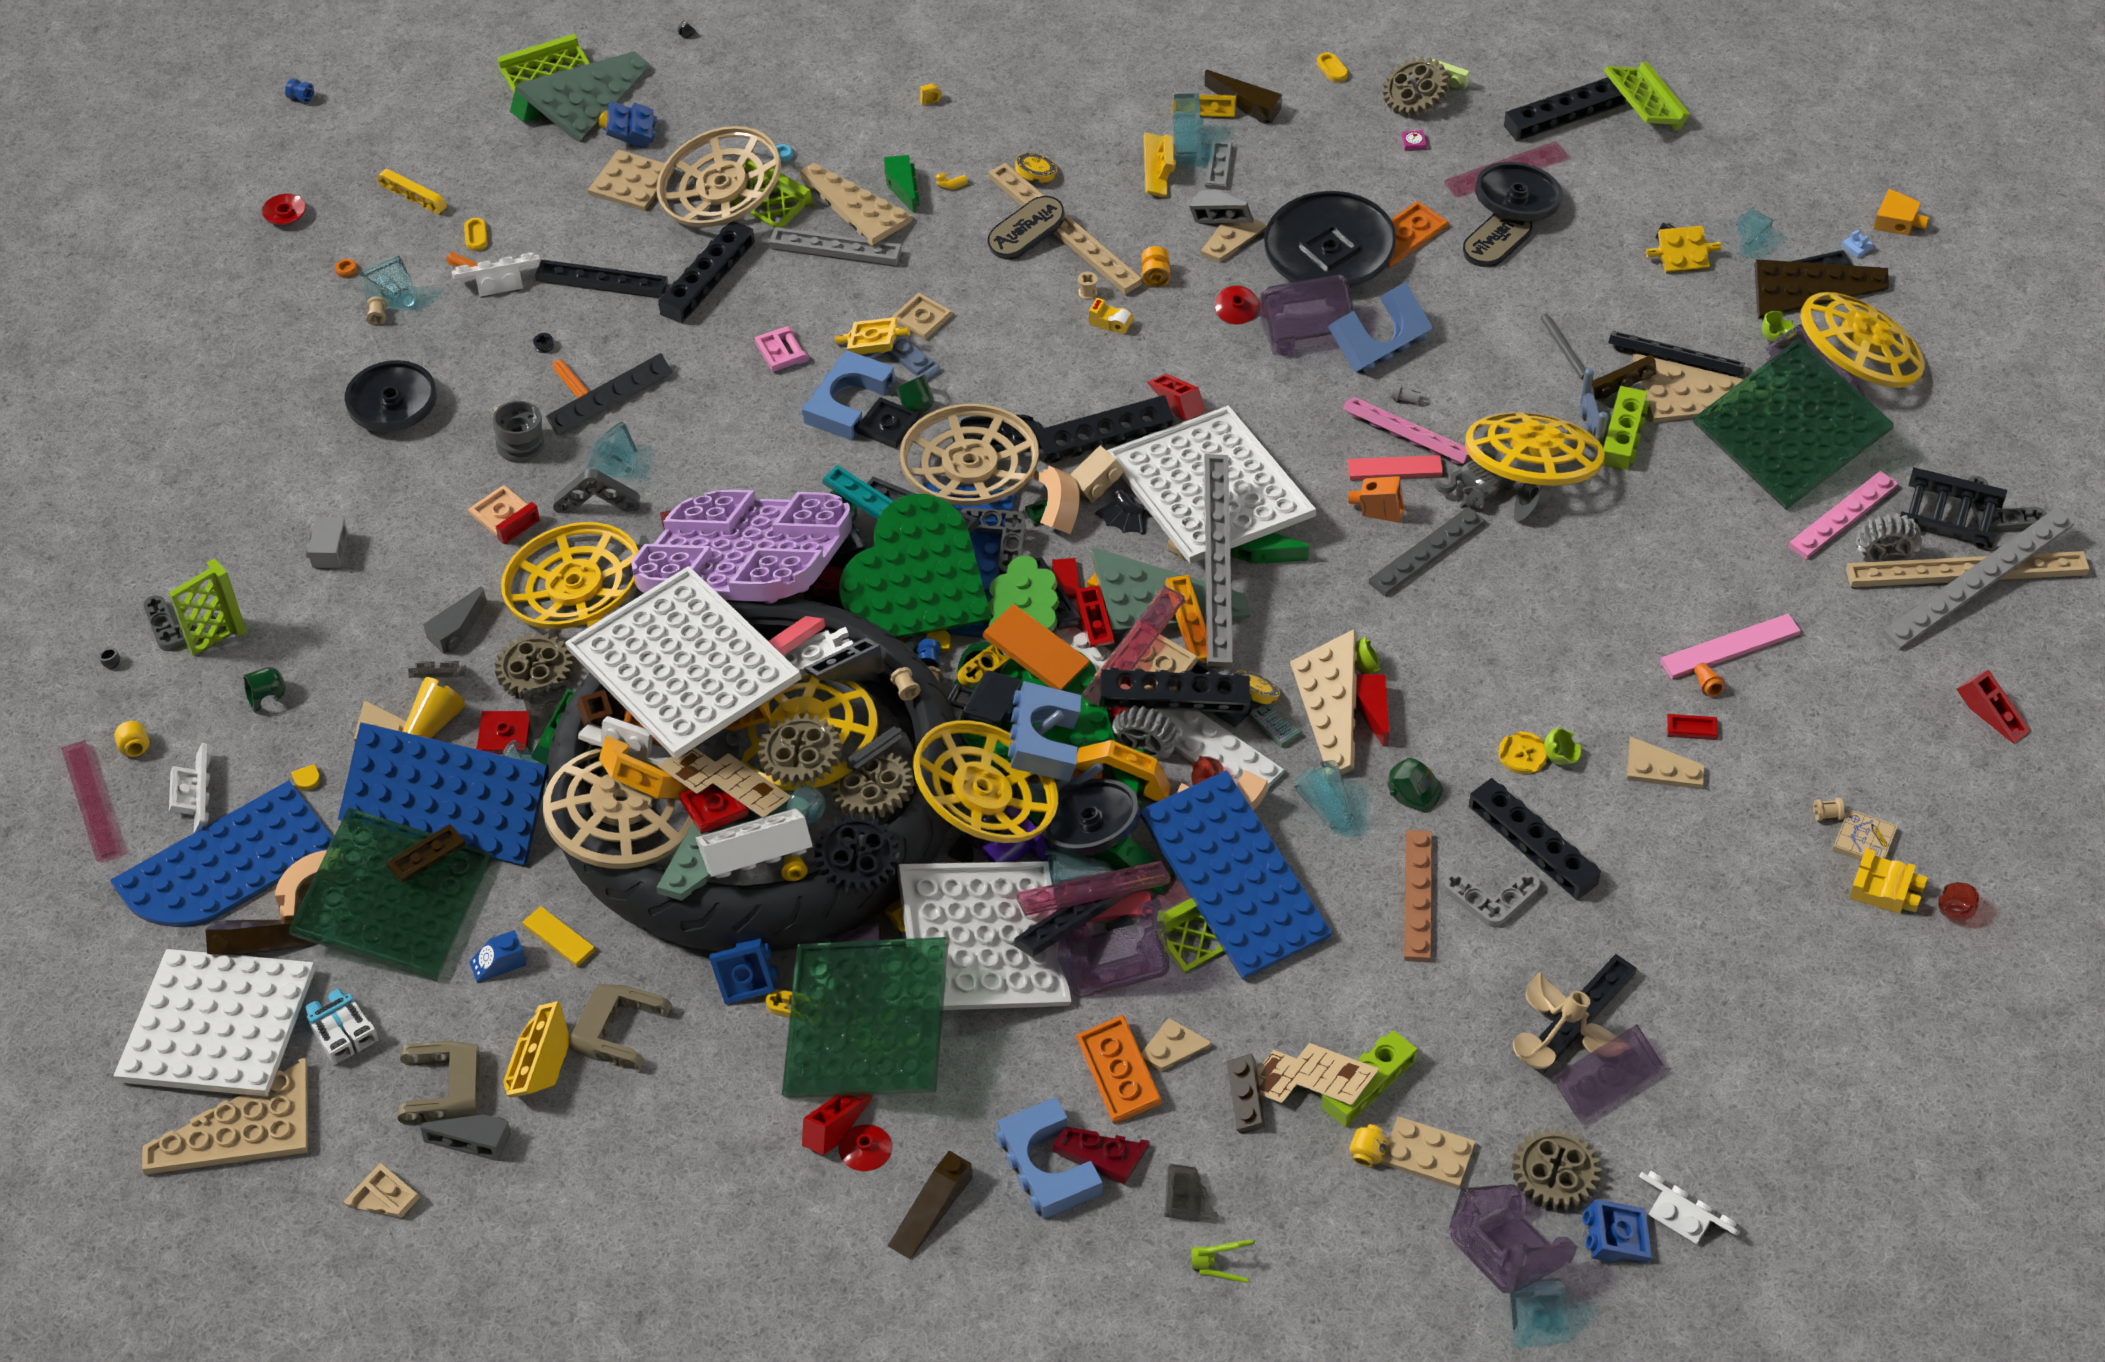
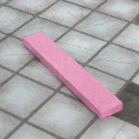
[1660,614,1801,679]

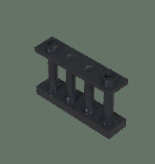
[1900,467,2008,549]

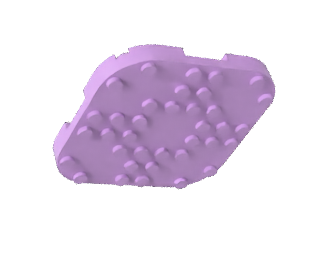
[632,490,852,603]

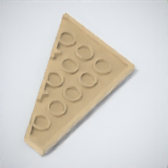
[1633,354,1788,423]
[142,1058,308,1175]

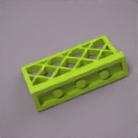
[497,33,590,94]
[1604,62,1690,130]
[722,159,813,228]
[168,558,247,656]
[1150,898,1225,973]

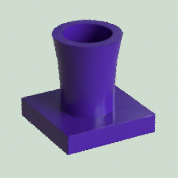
[981,806,1051,863]

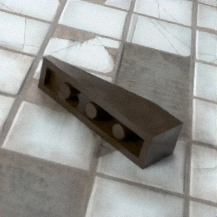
[1204,69,1282,124]
[205,919,317,954]
[888,1150,973,1260]

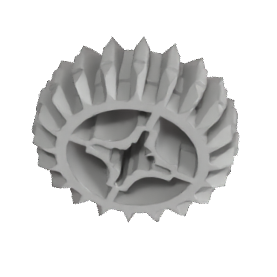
[1856,513,1922,562]
[1112,705,1178,761]

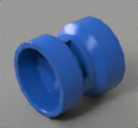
[285,78,314,104]
[917,639,942,668]

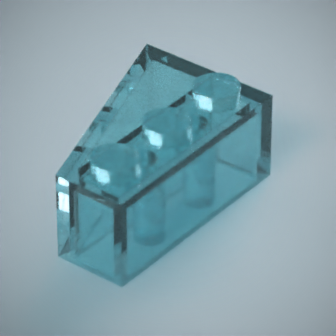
[1173,93,1205,167]

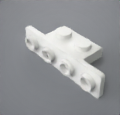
[452,253,540,297]
[578,716,672,766]
[169,743,211,833]
[1639,1171,1741,1244]

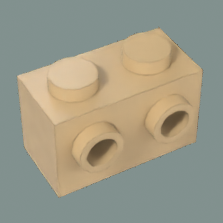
[1070,446,1125,503]

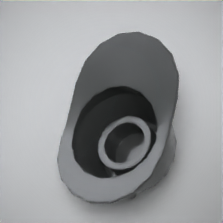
[1514,470,1551,522]

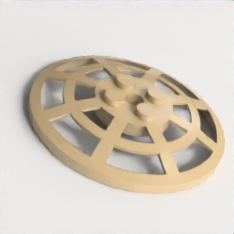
[657,126,781,227]
[900,404,1039,506]
[543,748,693,869]

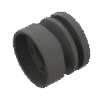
[493,400,544,462]

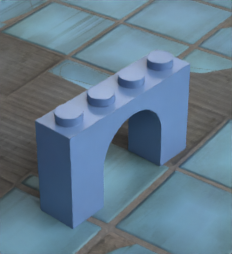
[1328,282,1433,373]
[802,350,895,440]
[1008,681,1081,782]
[995,1097,1103,1219]

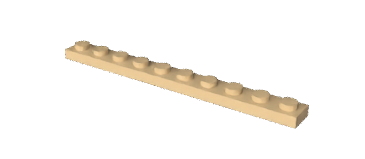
[989,163,1142,294]
[1846,551,2089,588]

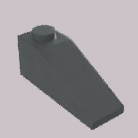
[1189,190,1254,223]
[423,586,487,654]
[420,1114,511,1161]

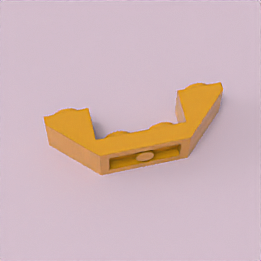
[599,736,690,799]
[1075,740,1171,802]

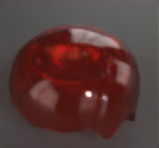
[1191,756,1225,785]
[1938,882,1979,921]

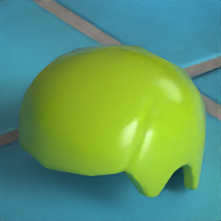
[1761,311,1796,344]
[1355,636,1381,674]
[1544,727,1582,765]

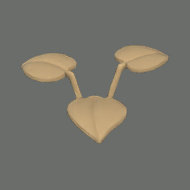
[1513,972,1631,1069]

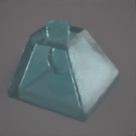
[359,256,418,309]
[586,421,638,478]
[1509,1277,1570,1348]

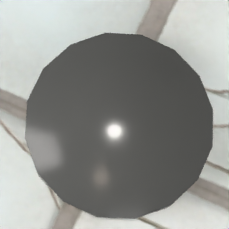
[695,729,744,762]

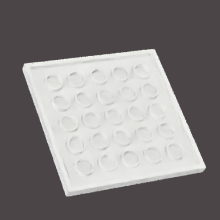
[897,861,1071,1011]
[114,949,316,1097]

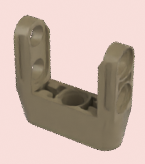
[569,984,672,1073]
[397,1041,480,1124]

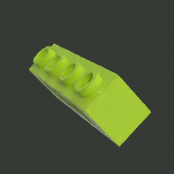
[1603,386,1650,470]
[1321,1030,1418,1128]

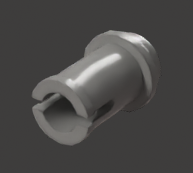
[1391,384,1421,405]

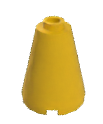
[403,677,466,738]

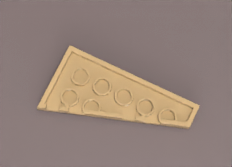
[799,163,913,246]
[1290,629,1358,779]

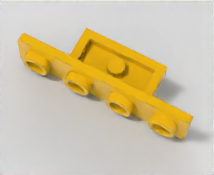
[1144,132,1176,198]

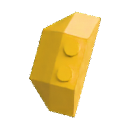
[503,1001,570,1098]

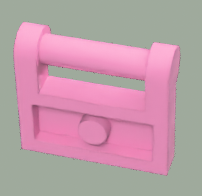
[755,326,809,372]

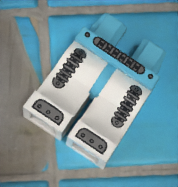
[306,988,379,1066]

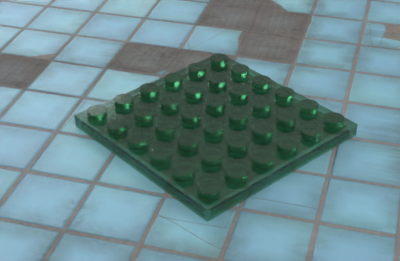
[1693,338,1894,510]
[289,807,492,982]
[782,937,949,1098]

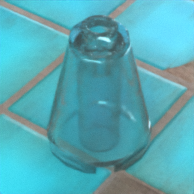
[1293,760,1354,833]
[1042,850,1114,901]

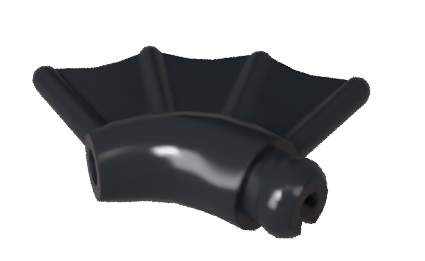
[1095,489,1145,535]

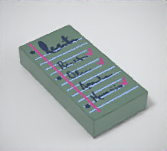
[1250,704,1300,748]

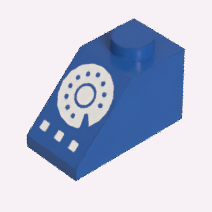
[469,930,527,983]

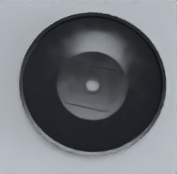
[1264,191,1396,290]

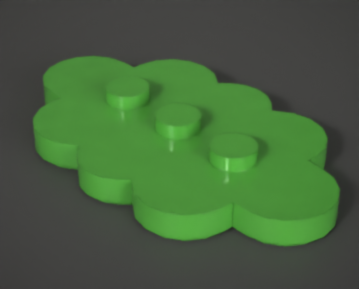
[988,556,1059,632]

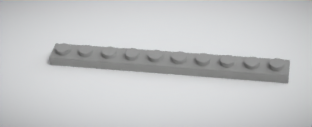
[1204,454,1232,667]
[1882,506,2075,650]

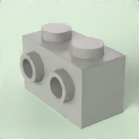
[306,517,348,568]

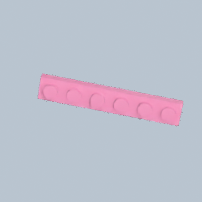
[1343,397,1472,464]
[1788,471,1899,560]

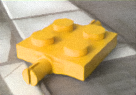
[1646,225,1721,273]
[835,317,910,355]

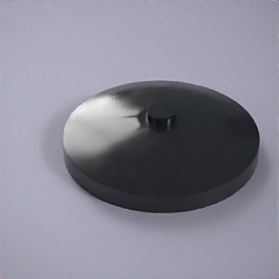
[1475,162,1562,221]
[344,360,437,432]
[1039,779,1140,856]

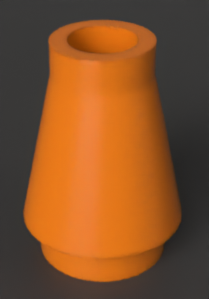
[1694,662,1725,697]

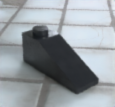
[804,637,885,681]

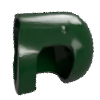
[895,374,934,414]
[243,667,286,712]

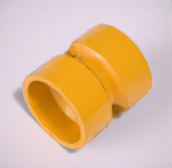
[1141,246,1171,287]

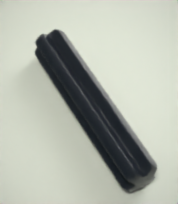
[846,726,903,771]

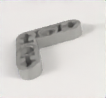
[1443,873,1540,927]

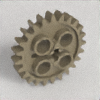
[1382,56,1450,118]
[495,632,574,700]
[758,713,842,788]
[831,751,915,820]
[1511,1127,1602,1211]

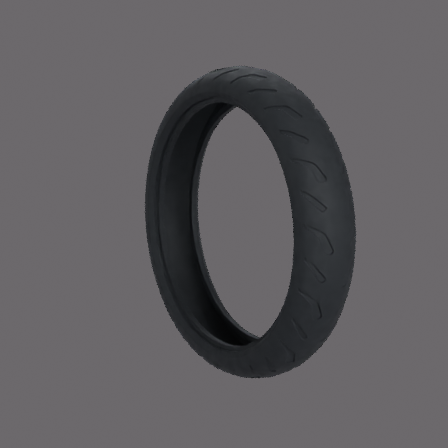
[546,598,964,952]

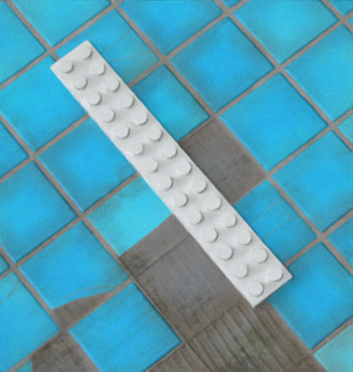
[1052,626,1284,787]

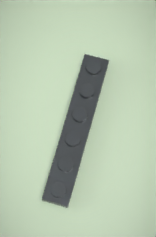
[1368,507,1485,597]

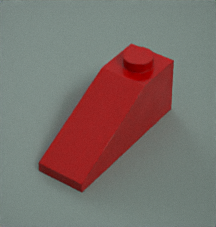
[1147,373,1205,421]
[1076,585,1114,648]
[1956,669,2031,744]
[1356,674,1389,746]
[802,1085,872,1155]

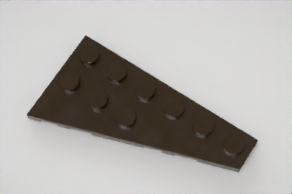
[1754,259,1889,319]

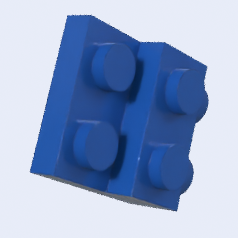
[606,101,657,148]
[709,939,779,1004]
[1582,1199,1652,1263]

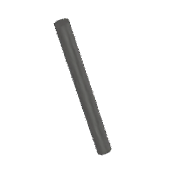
[1541,314,1585,379]

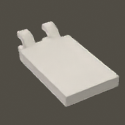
[784,627,853,677]

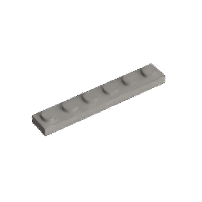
[769,227,902,266]

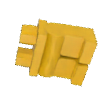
[1850,848,1928,914]

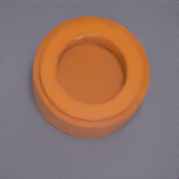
[335,259,358,278]

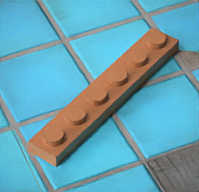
[1404,830,1432,962]

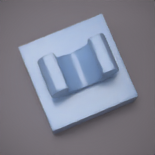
[1842,230,1874,258]

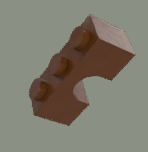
[577,690,627,728]

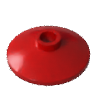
[262,193,306,225]
[1215,285,1259,325]
[838,1124,892,1171]

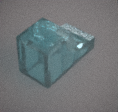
[1736,208,1773,257]

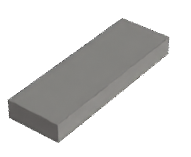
[1205,141,1233,190]

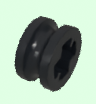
[533,333,554,353]

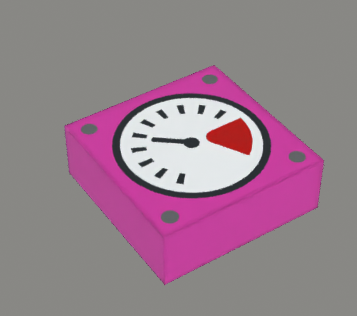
[1402,130,1426,151]

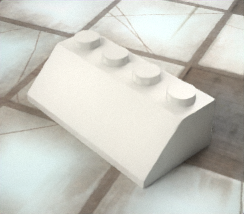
[696,808,813,878]

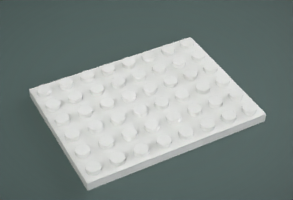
[1107,406,1316,564]
[565,566,802,759]

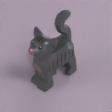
[1434,449,1516,509]

